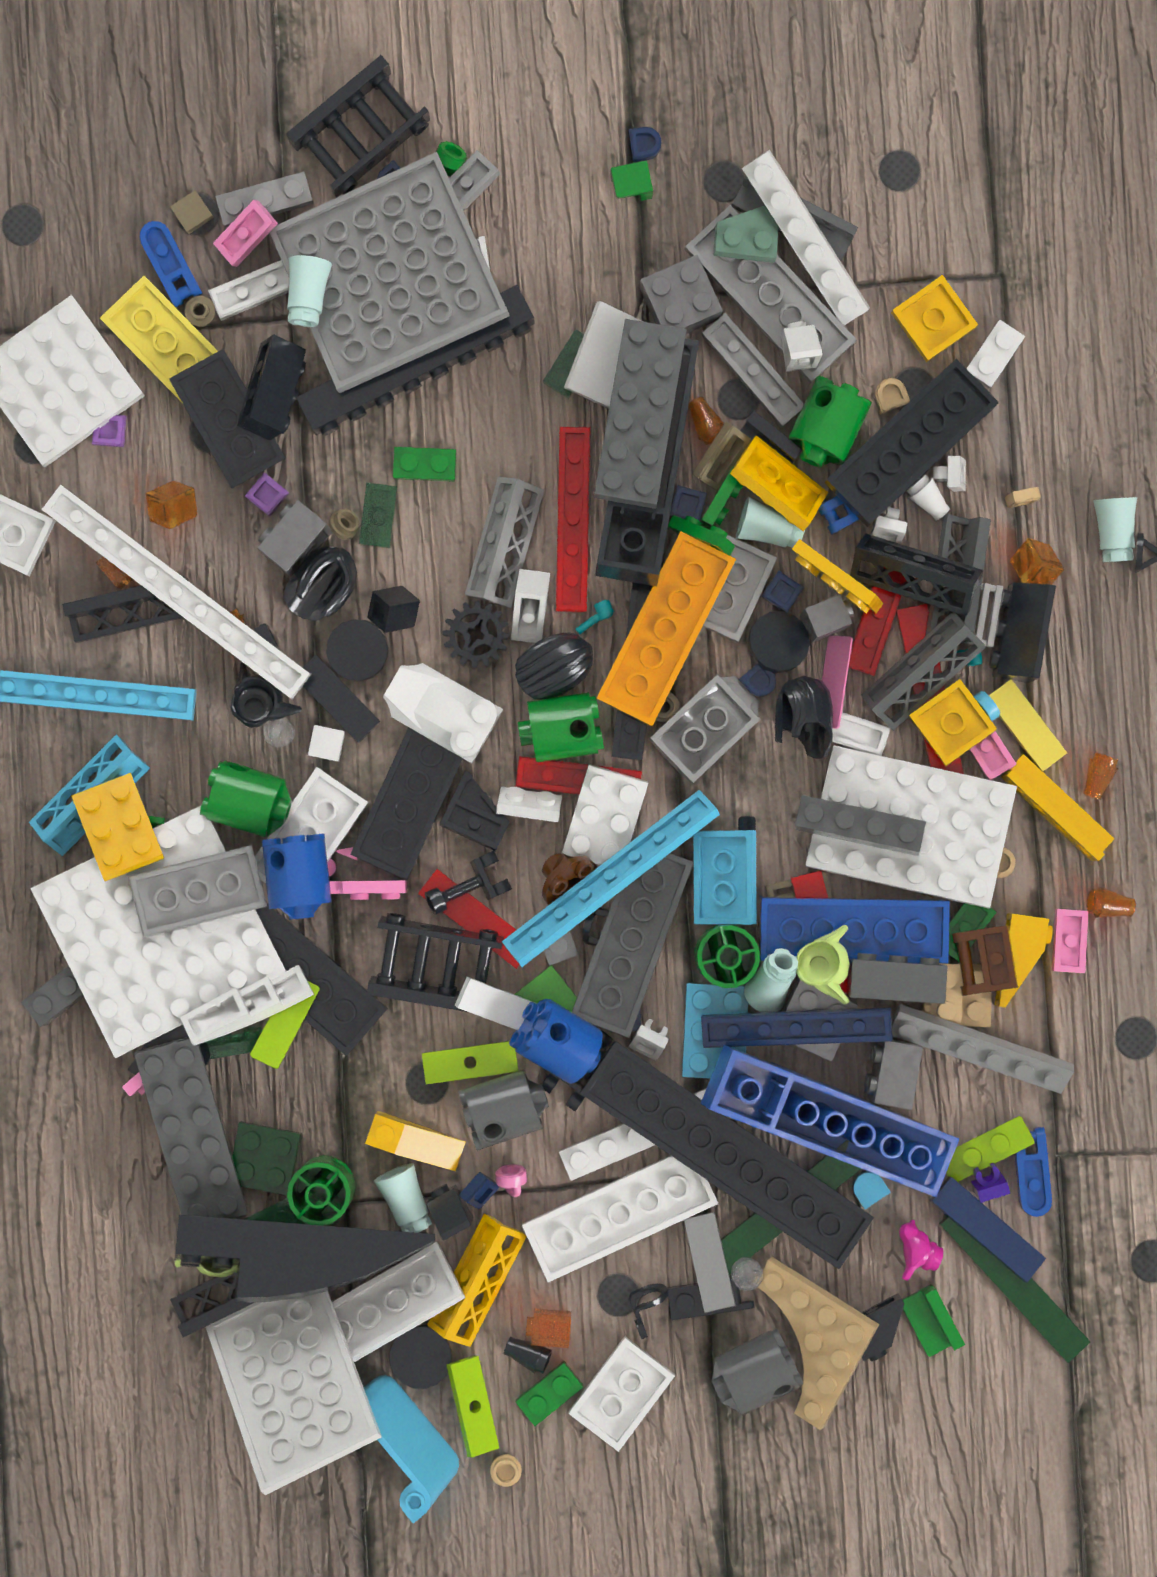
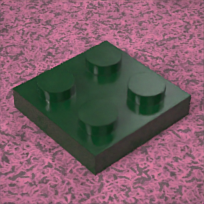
[232,1121,301,1195]

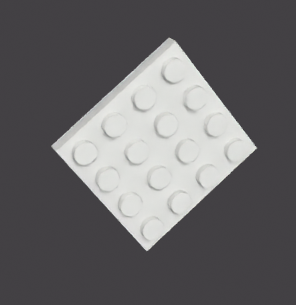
[0,295,145,467]

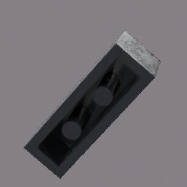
[237,334,306,440]

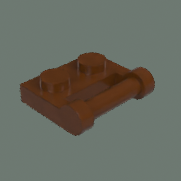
[952,925,1018,996]

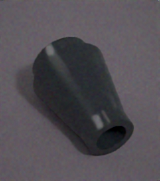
[504,1337,552,1374]

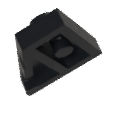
[440,770,509,852]

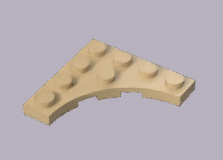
[755,1257,879,1431]

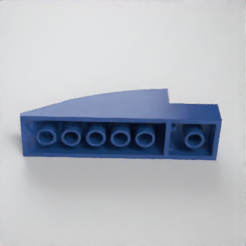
[700,1045,959,1197]

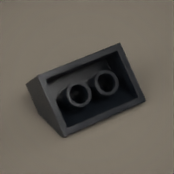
[989,582,1056,683]

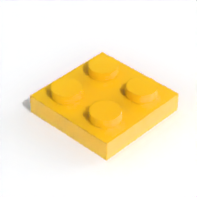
[891,275,978,363]
[909,679,997,766]

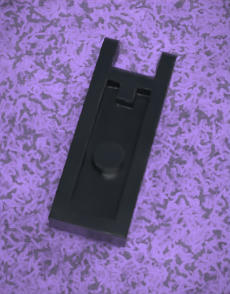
[667,1276,755,1320]

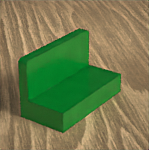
[902,1284,965,1357]

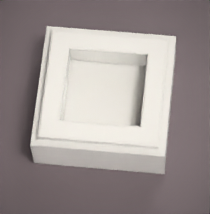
[308,725,345,762]

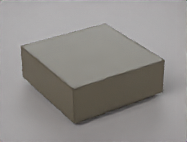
[170,190,214,235]

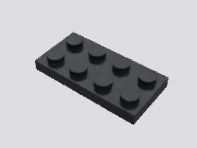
[169,349,286,488]

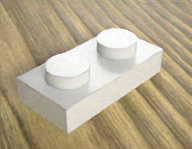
[966,320,1025,389]
[496,787,562,822]

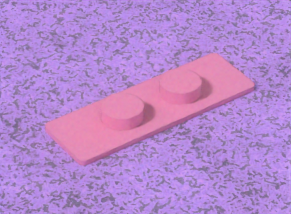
[822,636,853,729]

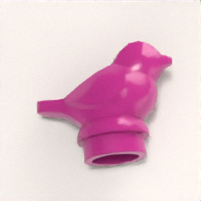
[899,1219,944,1281]

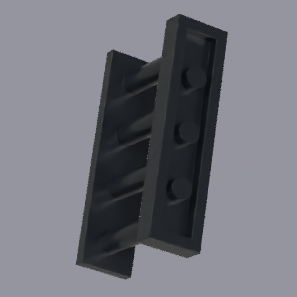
[286,55,430,198]
[367,913,504,1012]

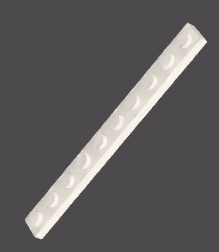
[42,485,311,699]

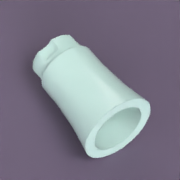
[287,255,332,327]
[736,497,805,548]
[1093,497,1137,562]
[744,948,798,1013]
[374,1163,432,1233]

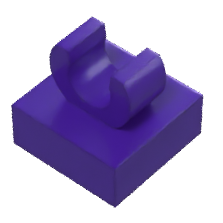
[971,1163,1011,1203]

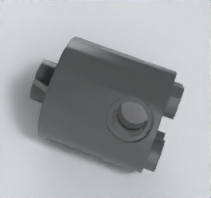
[458,1069,549,1151]
[711,1329,804,1416]

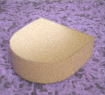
[875,378,910,414]
[1005,487,1041,508]

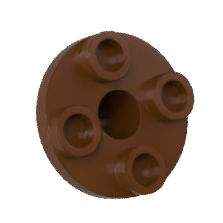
[542,853,597,905]

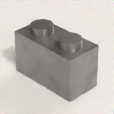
[800,594,854,643]

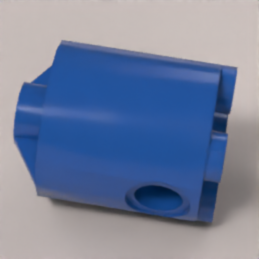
[262,834,332,920]
[509,998,603,1084]

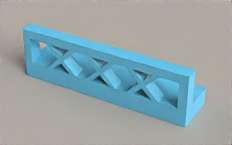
[29,734,150,856]

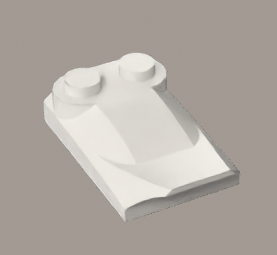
[383,663,503,764]

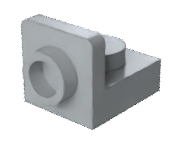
[544,931,578,966]

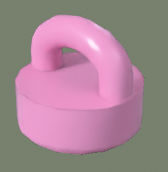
[495,1164,527,1197]

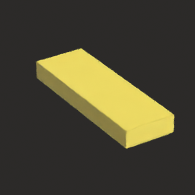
[989,679,1067,772]

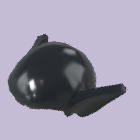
[230,662,302,728]

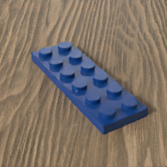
[760,897,950,964]

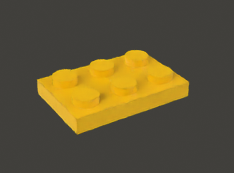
[730,435,828,531]
[71,773,164,882]

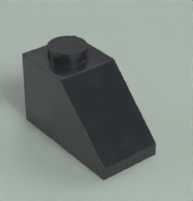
[427,1184,474,1241]
[861,1293,904,1361]

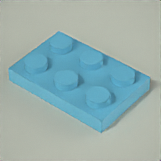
[693,830,757,925]
[682,983,748,1078]

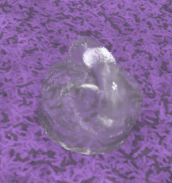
[263,718,295,748]
[731,1257,763,1291]

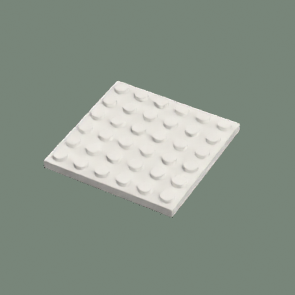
[30,806,286,1058]

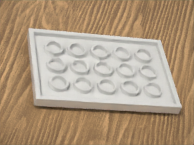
[805,745,1017,909]
[206,1291,382,1495]

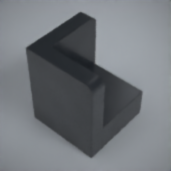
[367,586,420,633]

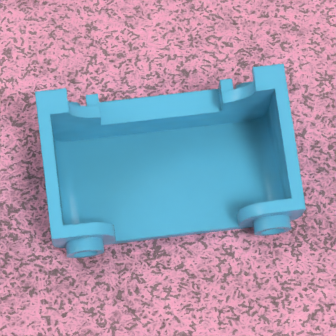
[363,1375,459,1524]

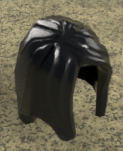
[283,546,357,621]
[515,632,593,699]
[774,676,833,759]

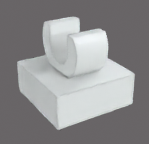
[933,456,966,492]
[871,507,907,544]
[629,1019,669,1061]

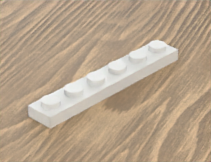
[742,149,870,325]
[559,1088,706,1181]

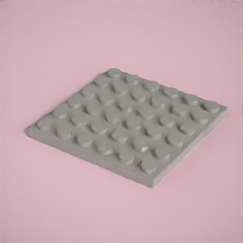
[270,152,510,393]

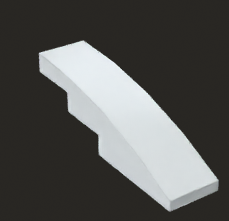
[180,965,314,1045]

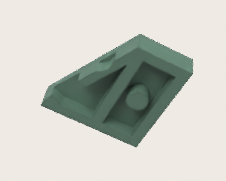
[713,205,779,263]

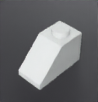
[781,321,822,372]
[511,569,550,643]

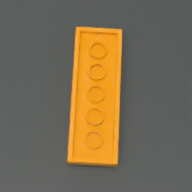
[596,531,736,727]

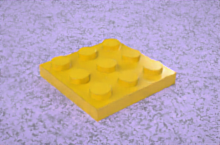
[792,539,884,613]

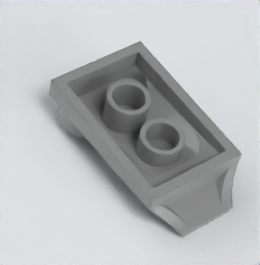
[649,674,760,784]

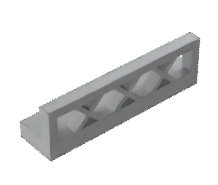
[465,477,544,608]

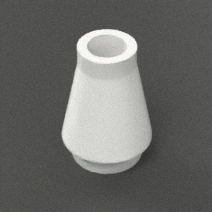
[907,474,950,521]

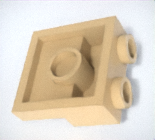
[922,963,992,1027]

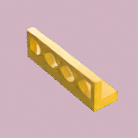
[1001,754,1115,861]
[427,1213,527,1347]

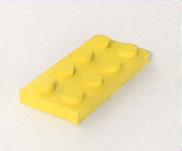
[100,276,218,404]

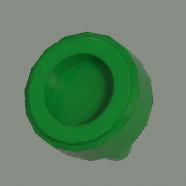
[436,141,467,176]

